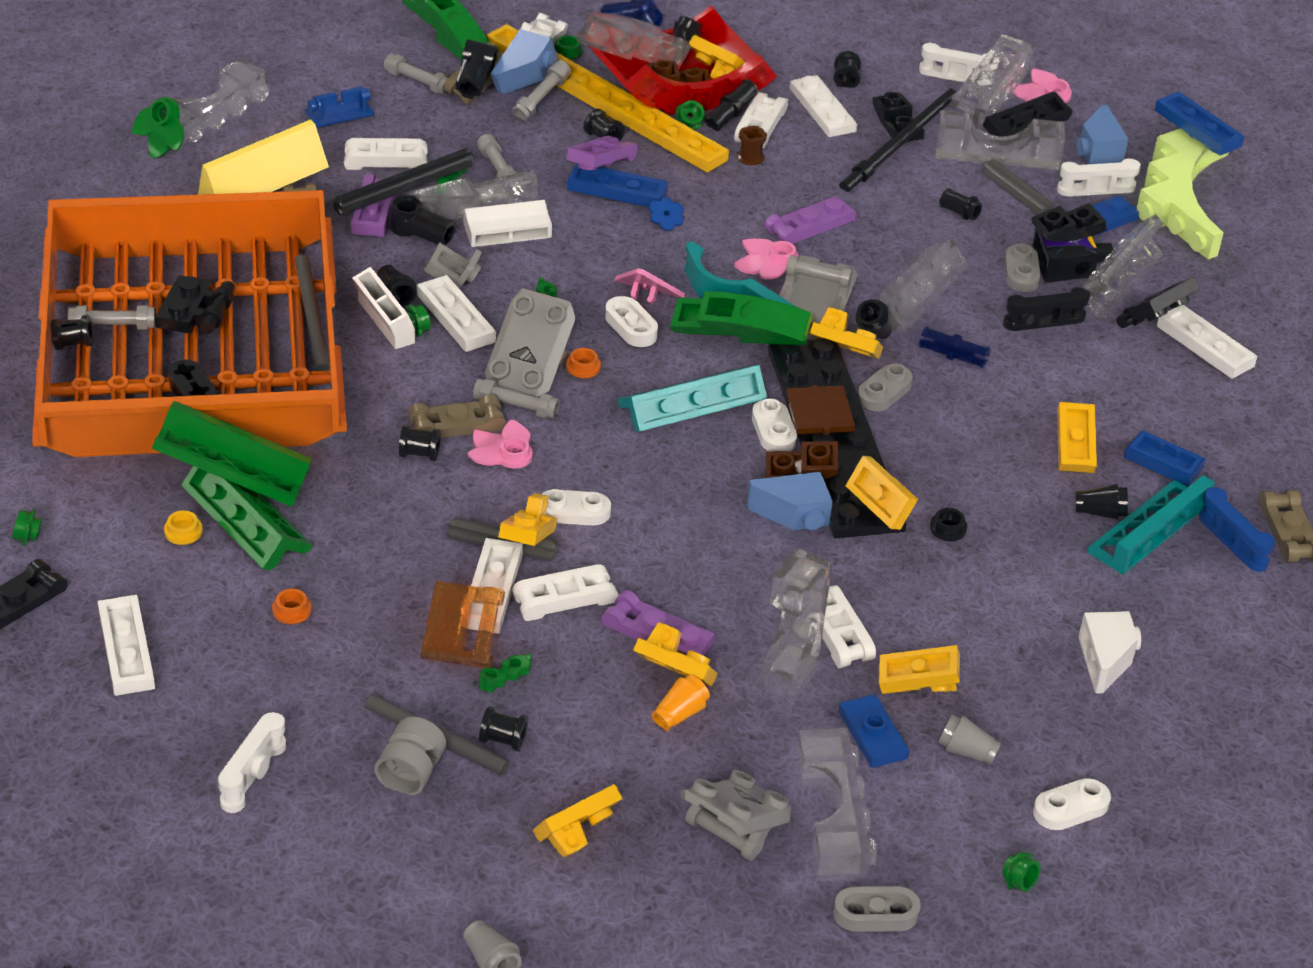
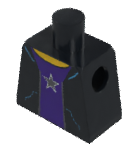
[1032,227,1113,283]

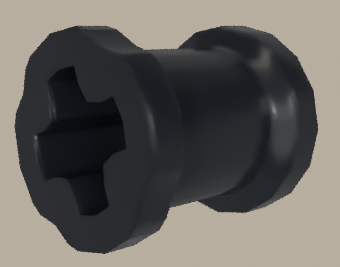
[833,51,861,88]
[583,109,625,141]
[51,314,94,350]
[399,425,441,461]
[479,706,528,752]

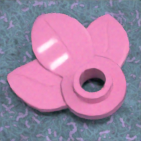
[1011,69,1072,103]
[734,239,799,280]
[468,420,533,469]

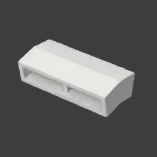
[463,200,552,247]
[353,267,415,349]

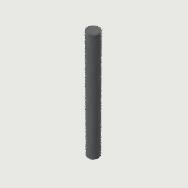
[295,255,329,371]
[365,694,510,775]

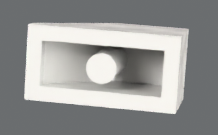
[1078,611,1141,693]

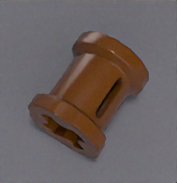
[737,126,767,165]

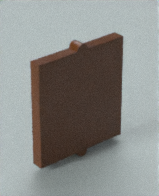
[786,385,855,435]

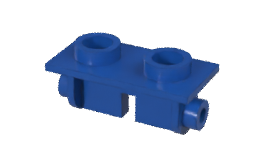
[305,86,374,128]

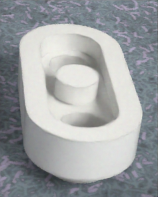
[605,296,658,347]
[752,398,797,452]
[542,489,611,525]
[1033,778,1111,830]

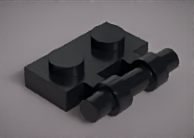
[155,275,235,334]
[1116,277,1200,329]

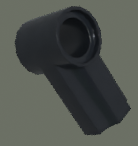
[455,39,498,99]
[391,195,456,246]

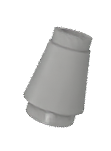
[938,714,1001,765]
[463,920,522,968]

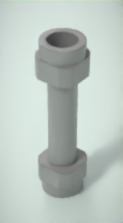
[384,53,449,95]
[512,60,571,121]
[477,134,521,191]
[68,305,156,330]
[473,379,560,419]

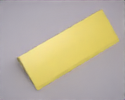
[198,120,329,194]

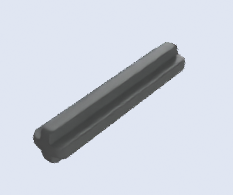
[983,159,1055,215]
[448,517,558,561]

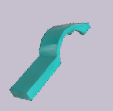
[684,241,796,307]

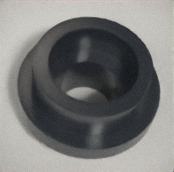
[930,508,967,541]

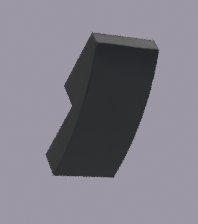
[872,92,924,142]
[1031,203,1106,242]

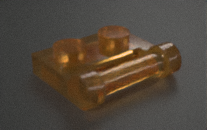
[421,581,505,668]

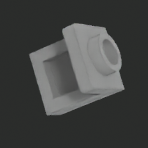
[424,242,482,289]

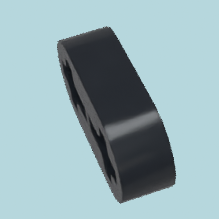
[168,360,216,396]

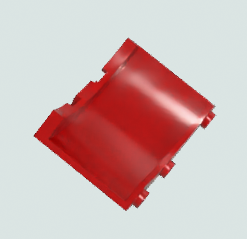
[578,5,777,115]

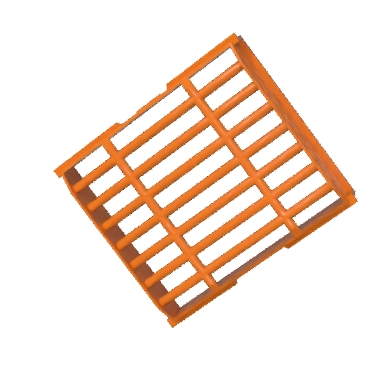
[32,190,347,457]

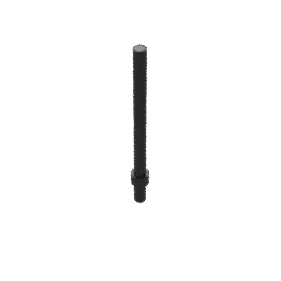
[839,88,957,192]

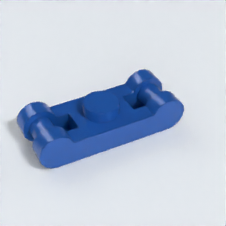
[1199,487,1275,572]

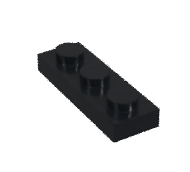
[983,91,1073,146]

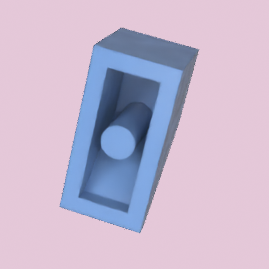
[491,29,558,94]
[1076,105,1129,164]
[747,472,833,530]

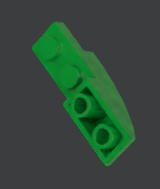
[403,0,489,60]
[670,291,813,345]

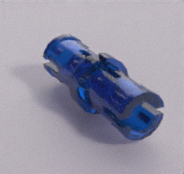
[919,327,991,368]

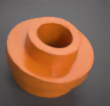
[566,348,601,378]
[272,588,312,624]

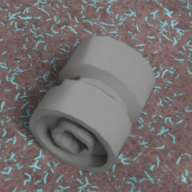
[374,717,446,796]

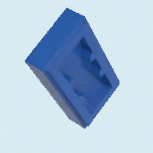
[1124,430,1206,487]
[838,694,909,768]

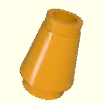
[651,674,710,731]

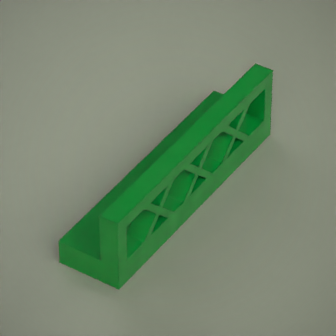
[152,401,312,507]
[181,466,313,570]

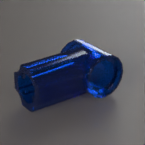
[600,0,663,30]

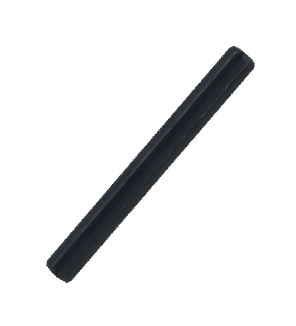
[333,148,474,216]

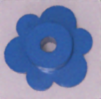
[649,197,684,231]

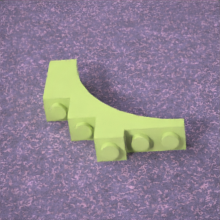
[1137,128,1229,259]

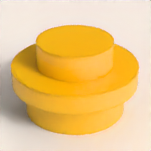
[164,510,203,545]

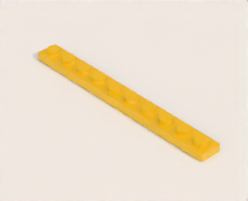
[486,24,729,173]

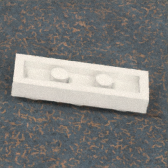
[790,75,857,137]
[417,275,496,352]
[1157,305,1257,379]
[461,538,523,634]
[97,595,155,696]

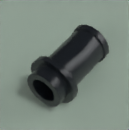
[939,188,982,220]

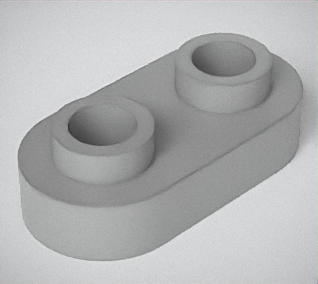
[1004,243,1040,292]
[857,363,913,411]
[833,886,921,932]

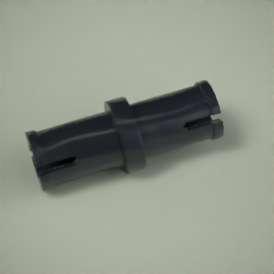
[704,79,758,132]

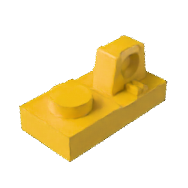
[688,35,745,79]
[809,307,883,359]
[1057,402,1097,473]
[845,456,918,530]
[498,493,558,546]
[633,622,718,687]
[879,645,960,694]
[533,784,623,857]

